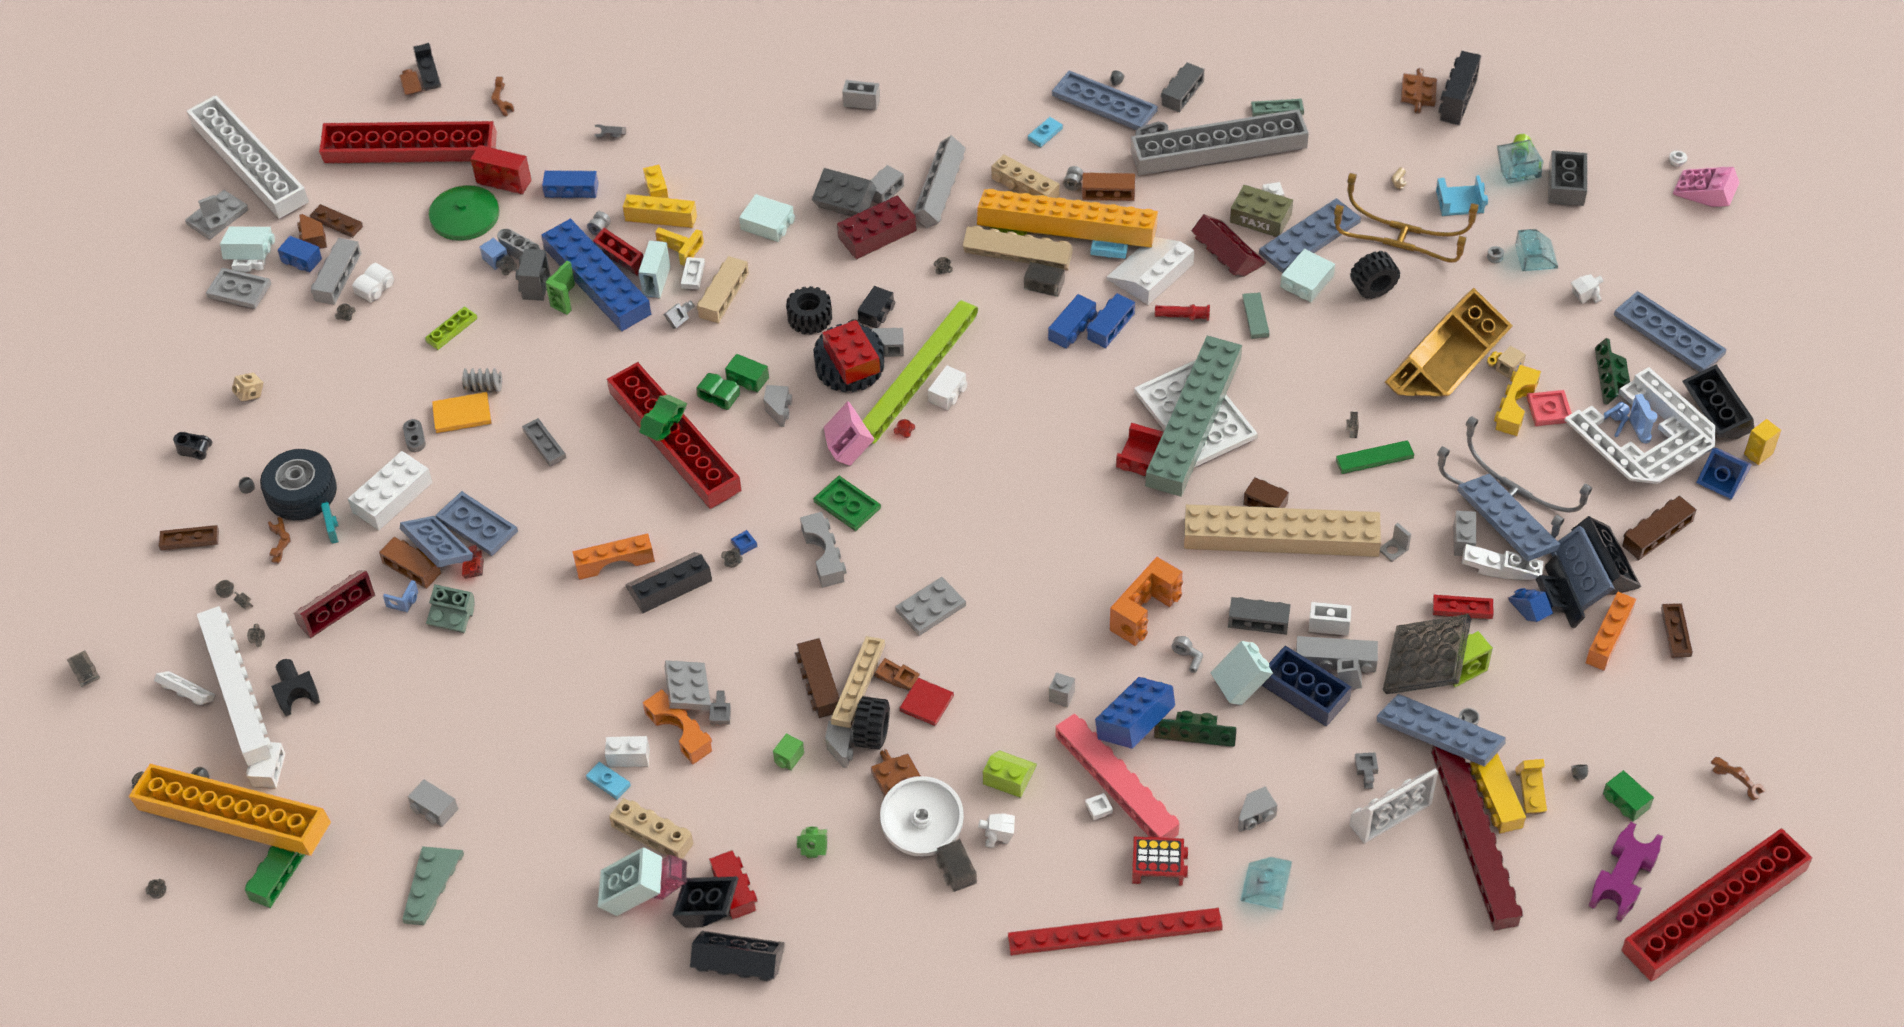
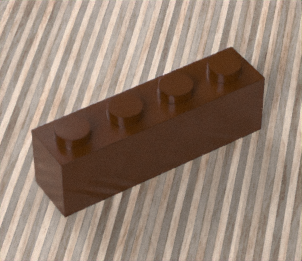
[1622,495,1697,560]
[794,638,840,718]

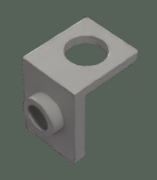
[198,195,227,231]
[1380,523,1411,562]

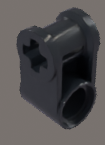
[173,432,213,460]

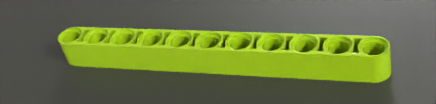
[862,300,978,444]

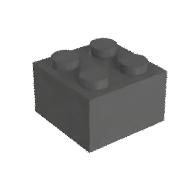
[515,249,550,301]

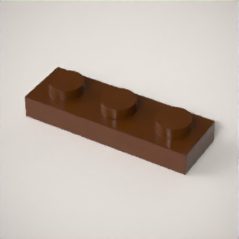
[310,204,363,238]
[159,525,219,550]
[1661,603,1693,658]

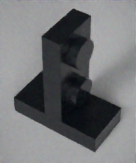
[413,43,441,91]

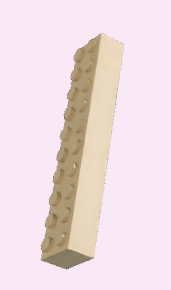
[1184,504,1381,557]

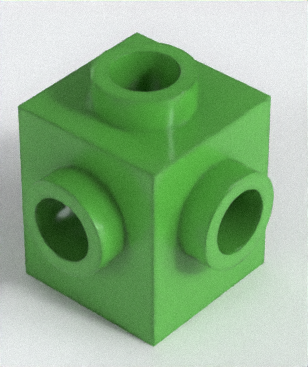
[797,826,827,858]

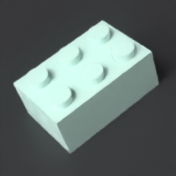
[598,847,662,916]

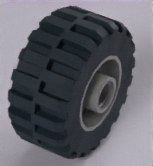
[813,324,885,393]

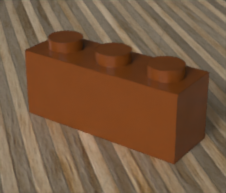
[1082,173,1135,201]
[379,537,441,589]

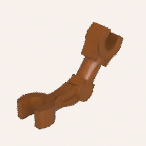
[491,77,515,117]
[268,517,291,563]
[1711,757,1766,801]

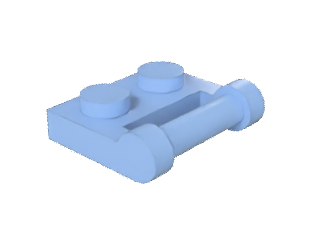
[1629,394,1657,444]

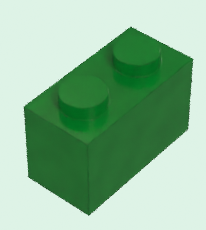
[725,353,769,393]
[1603,770,1654,822]

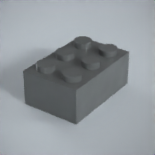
[1548,150,1587,206]
[812,168,877,216]

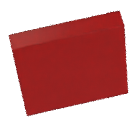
[900,678,954,726]

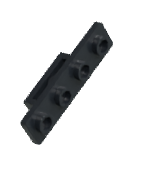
[1536,555,1585,628]

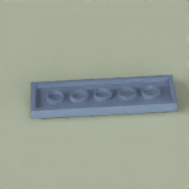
[1052,70,1158,130]
[1259,198,1361,273]
[1614,291,1727,372]
[1457,474,1560,562]
[1377,694,1506,767]

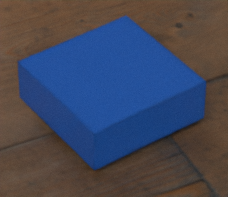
[731,530,758,555]

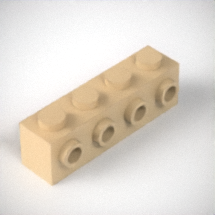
[991,154,1060,198]
[609,798,694,863]

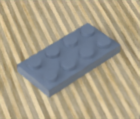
[435,491,518,556]
[399,516,473,567]
[1551,526,1615,611]

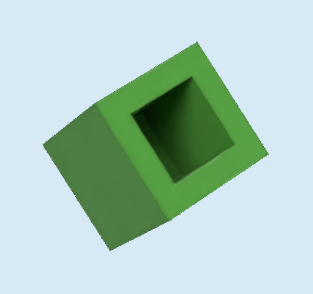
[773,733,805,771]

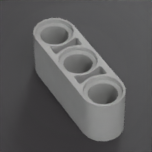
[497,228,540,260]

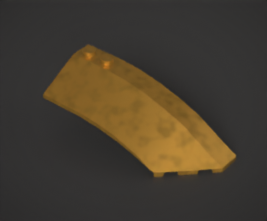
[1384,288,1513,397]

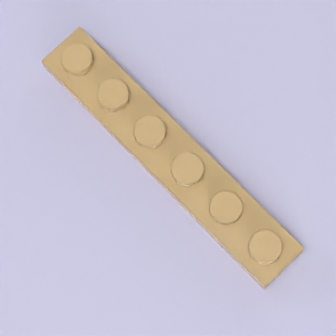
[831,636,885,728]

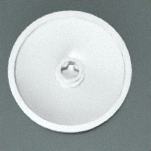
[880,776,964,856]

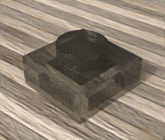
[1346,412,1359,438]

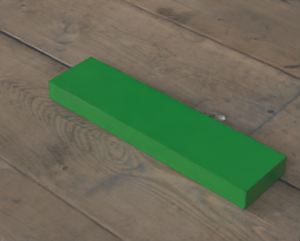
[1336,440,1414,474]

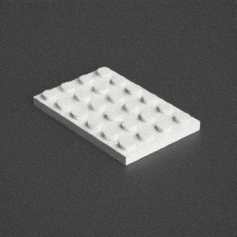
[1134,360,1258,467]

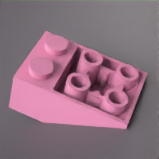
[1673,167,1740,207]
[824,401,875,466]

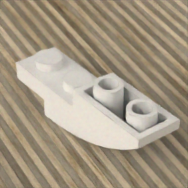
[1462,544,1544,580]

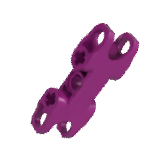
[1589,822,1663,921]

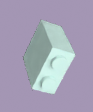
[739,194,795,242]
[220,226,275,260]
[639,241,670,298]
[1280,249,1335,302]
[1211,641,1273,705]

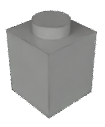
[1337,657,1362,690]
[1049,672,1075,707]

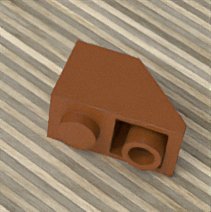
[399,69,422,95]
[297,214,327,249]

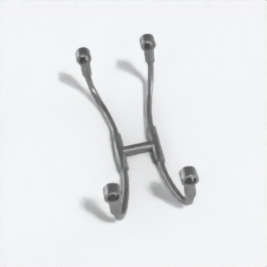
[1437,416,1593,538]

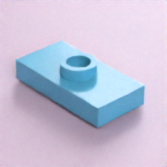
[1028,117,1063,147]
[1090,240,1128,259]
[586,762,631,800]

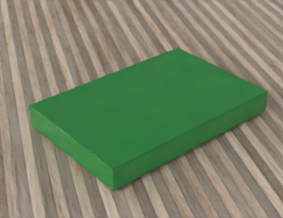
[813,475,881,532]

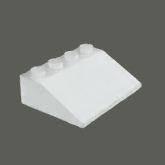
[1106,237,1194,305]
[1349,769,1438,844]

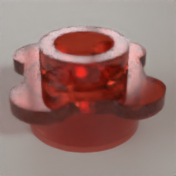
[894,419,915,438]

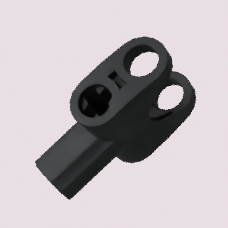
[271,659,320,716]

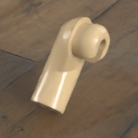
[1391,167,1406,189]

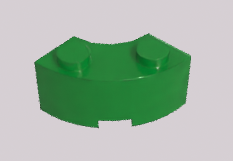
[639,395,687,441]

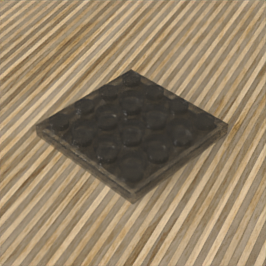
[1383,614,1471,694]

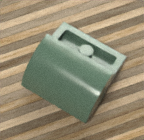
[426,584,475,633]

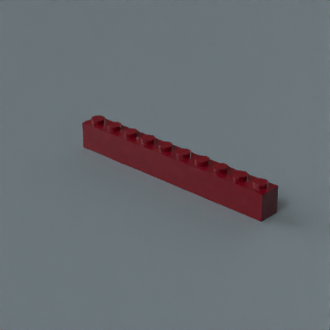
[1431,745,1523,931]

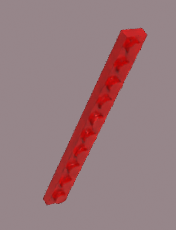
[1008,908,1223,955]

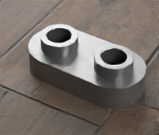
[1135,122,1168,136]
[403,419,426,452]

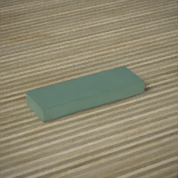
[1251,99,1304,117]
[1242,292,1269,339]

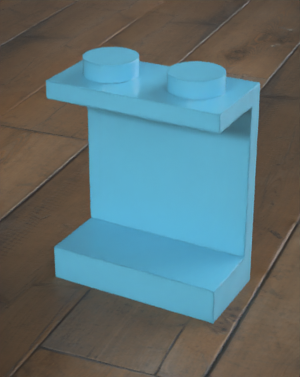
[1436,175,1488,216]

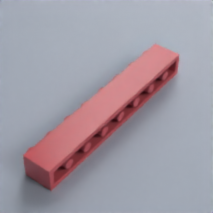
[1055,713,1180,838]

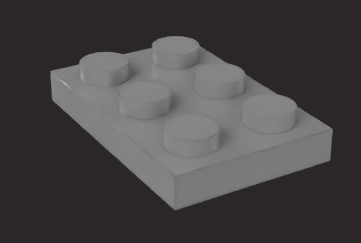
[185,190,249,240]
[206,268,272,309]
[895,577,966,636]
[664,660,711,711]

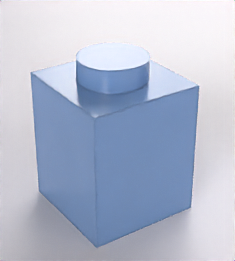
[480,238,509,270]

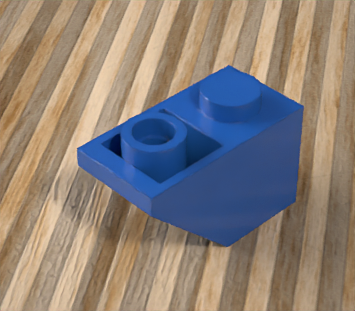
[1508,588,1553,622]

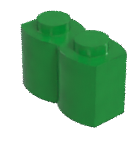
[696,373,740,410]

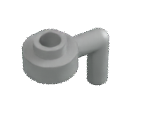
[1171,636,1203,673]

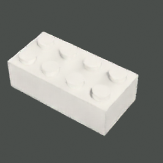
[348,451,433,530]

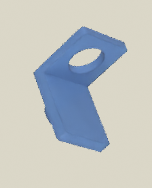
[383,580,418,613]

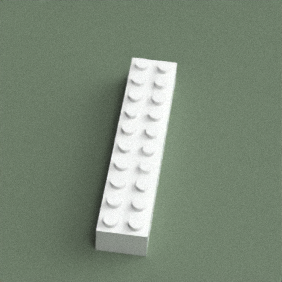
[187,95,309,219]

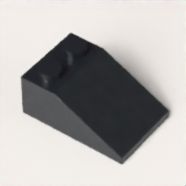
[672,876,739,928]

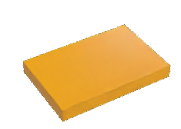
[432,392,492,433]

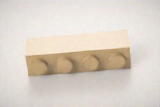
[697,256,749,324]

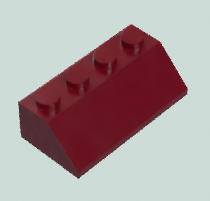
[1191,214,1266,276]
[293,570,376,639]

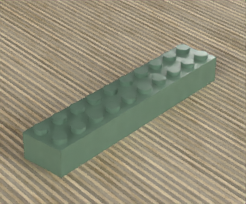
[1145,335,1242,497]

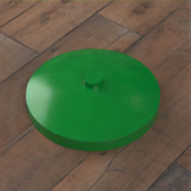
[429,185,500,241]

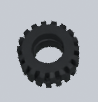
[1350,251,1400,299]
[786,286,833,334]
[853,696,890,750]

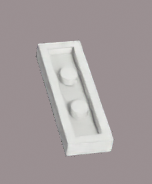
[154,671,215,705]

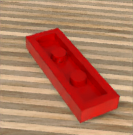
[1433,594,1494,619]

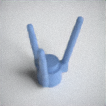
[1603,402,1630,437]

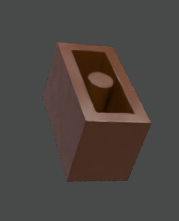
[1243,477,1289,508]

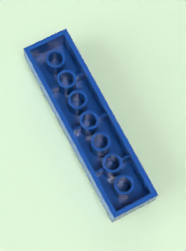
[541,218,652,332]

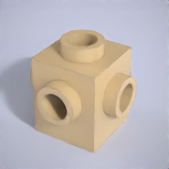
[232,372,264,401]

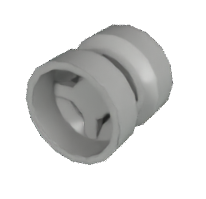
[1063,166,1084,191]
[587,211,611,236]
[1458,708,1480,726]

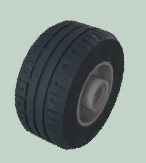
[260,449,337,520]

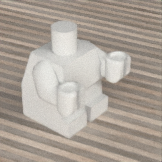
[1571,274,1604,305]
[978,814,1015,848]

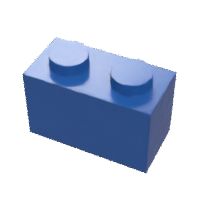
[278,236,322,273]

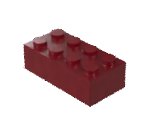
[837,195,917,260]

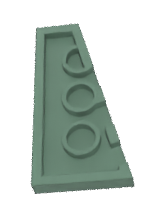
[402,846,464,925]

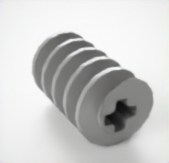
[462,368,502,392]

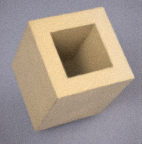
[1495,345,1526,379]

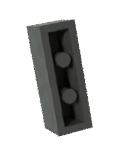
[1161,62,1205,113]
[1228,597,1291,635]

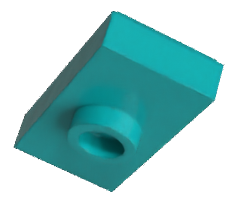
[321,502,339,544]

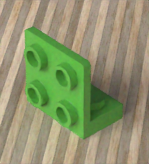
[545,260,575,315]

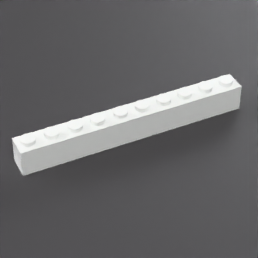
[197,606,273,766]

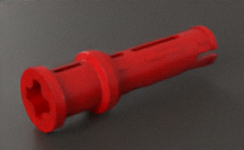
[1155,304,1210,321]

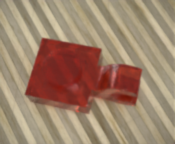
[462,545,484,579]

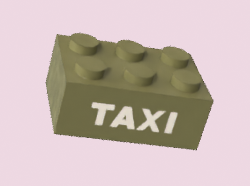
[1230,184,1293,237]

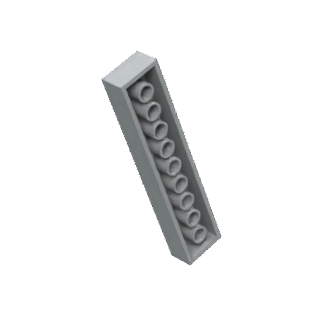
[1131,109,1309,175]

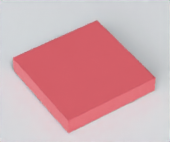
[1526,390,1572,426]

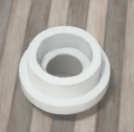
[1669,151,1687,167]

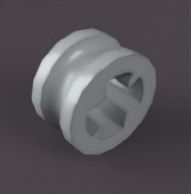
[1487,246,1504,263]

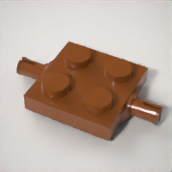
[1401,68,1437,114]
[871,749,921,797]

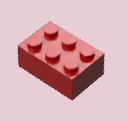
[470,145,532,194]
[822,320,880,385]

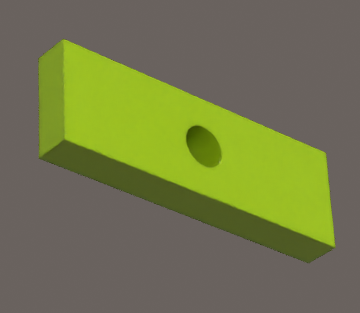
[425,306,478,350]

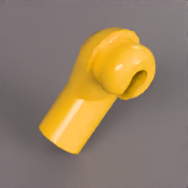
[1487,351,1503,367]

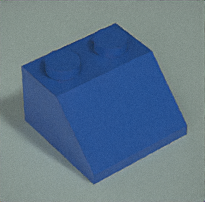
[1696,448,1752,499]

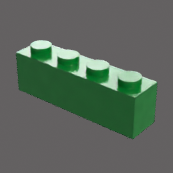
[244,846,305,908]

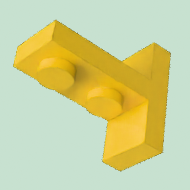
[655,227,704,266]
[1515,759,1547,814]

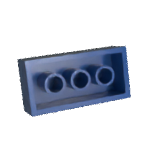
[1095,677,1175,749]

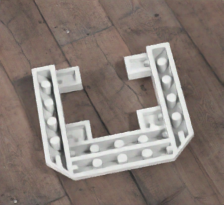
[1564,367,1715,484]

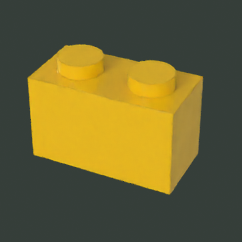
[643,164,669,198]
[1744,419,1781,465]

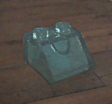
[1497,140,1544,184]
[1515,229,1558,271]
[1240,857,1292,910]

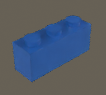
[542,170,599,198]
[1086,293,1135,348]
[1048,294,1097,349]

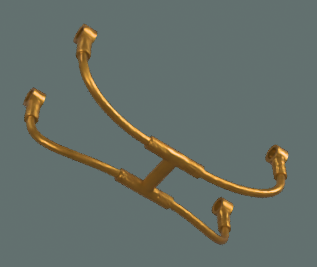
[1334,173,1479,263]

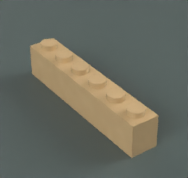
[963,226,1073,270]

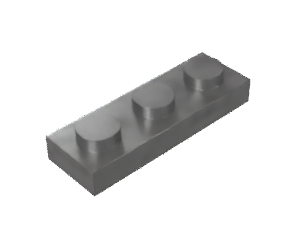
[522,418,566,466]

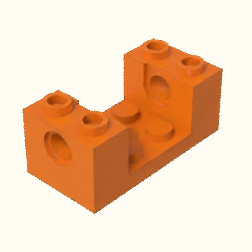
[1110,557,1183,646]

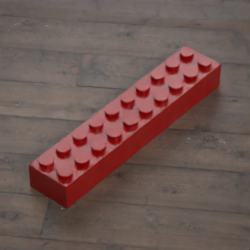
[319,121,497,163]
[607,362,742,509]
[1621,828,1813,982]

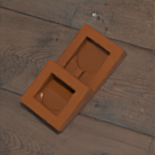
[874,658,920,690]

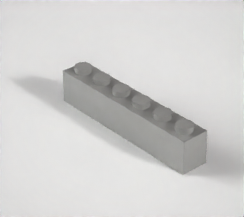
[913,135,966,228]

